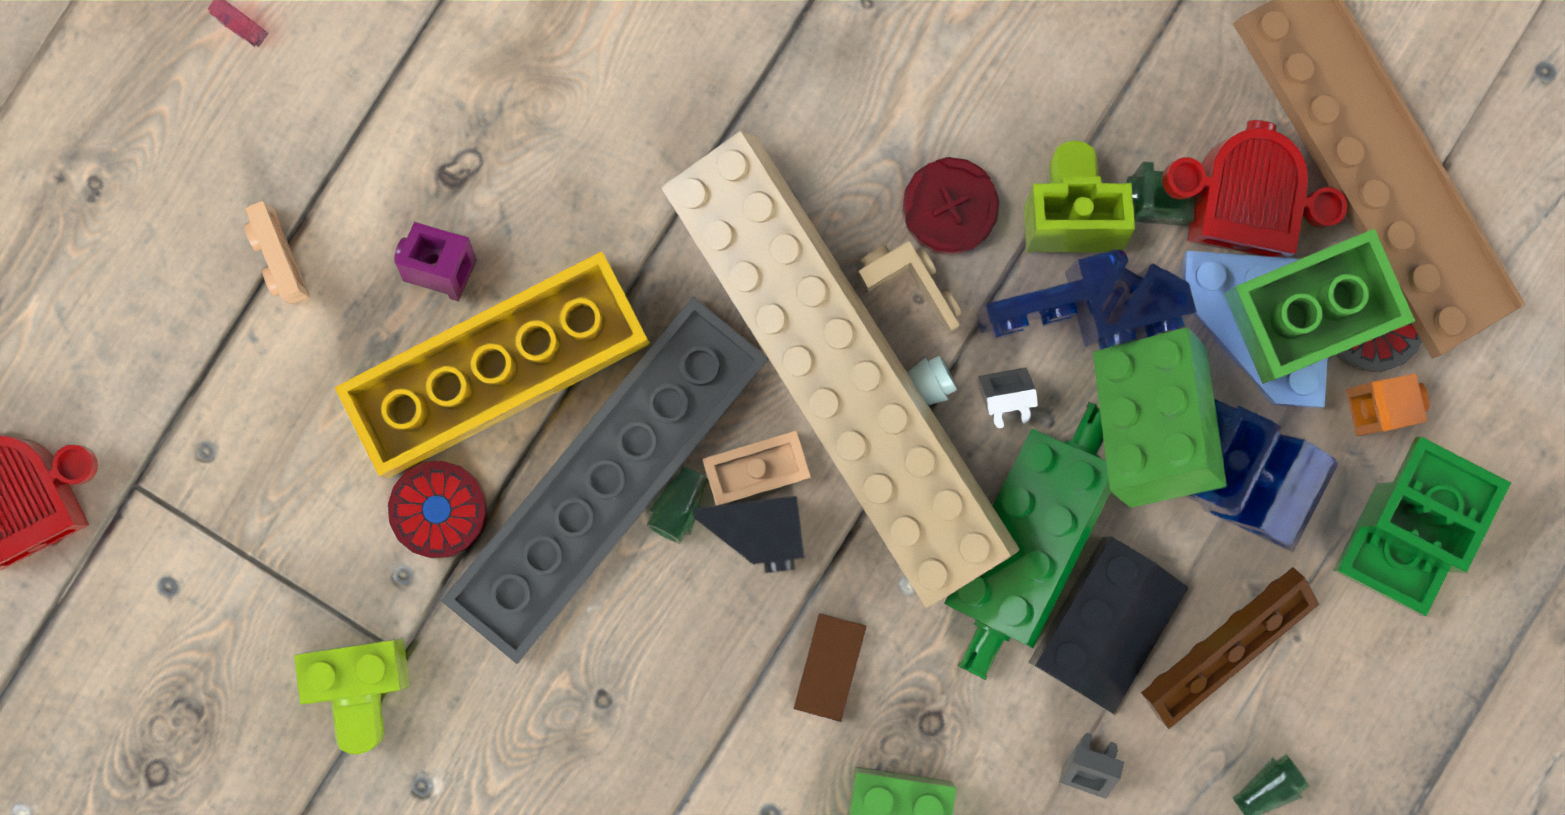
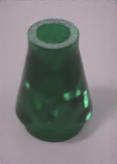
[646,467,709,544]
[1232,754,1310,815]

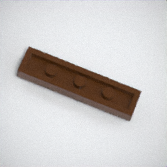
[1141,567,1320,729]

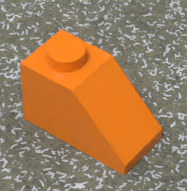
[1346,373,1430,437]

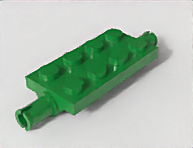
[944,402,1111,680]

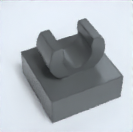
[978,367,1038,428]
[1059,733,1124,799]

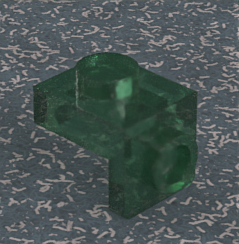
[1126,161,1194,226]

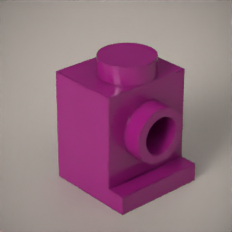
[394,222,477,302]

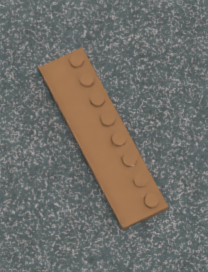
[1233,0,1525,359]

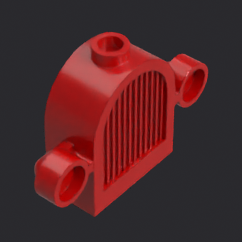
[1162,120,1347,258]
[0,436,98,570]

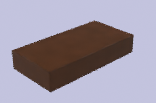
[793,613,867,722]

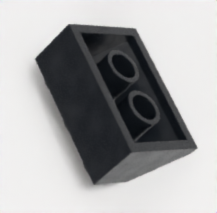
[693,496,805,573]
[1028,536,1189,714]

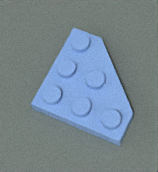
[1181,251,1328,408]

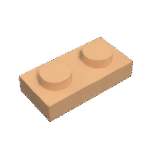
[244,201,310,304]
[702,431,811,506]

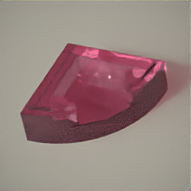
[208,0,268,47]

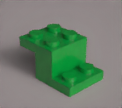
[1333,436,1511,616]

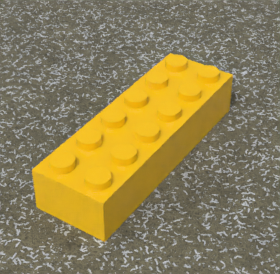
[334,251,651,478]

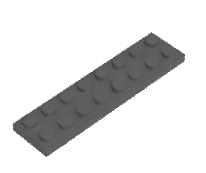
[441,297,769,664]

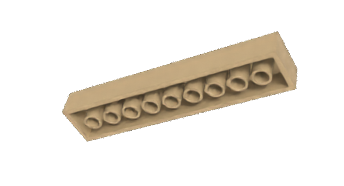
[661,131,1020,609]

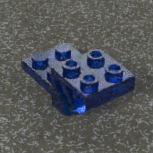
[976,249,1197,350]
[1185,398,1338,553]

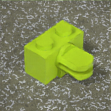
[1023,140,1135,252]
[294,638,410,755]

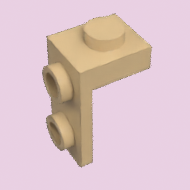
[857,241,962,334]

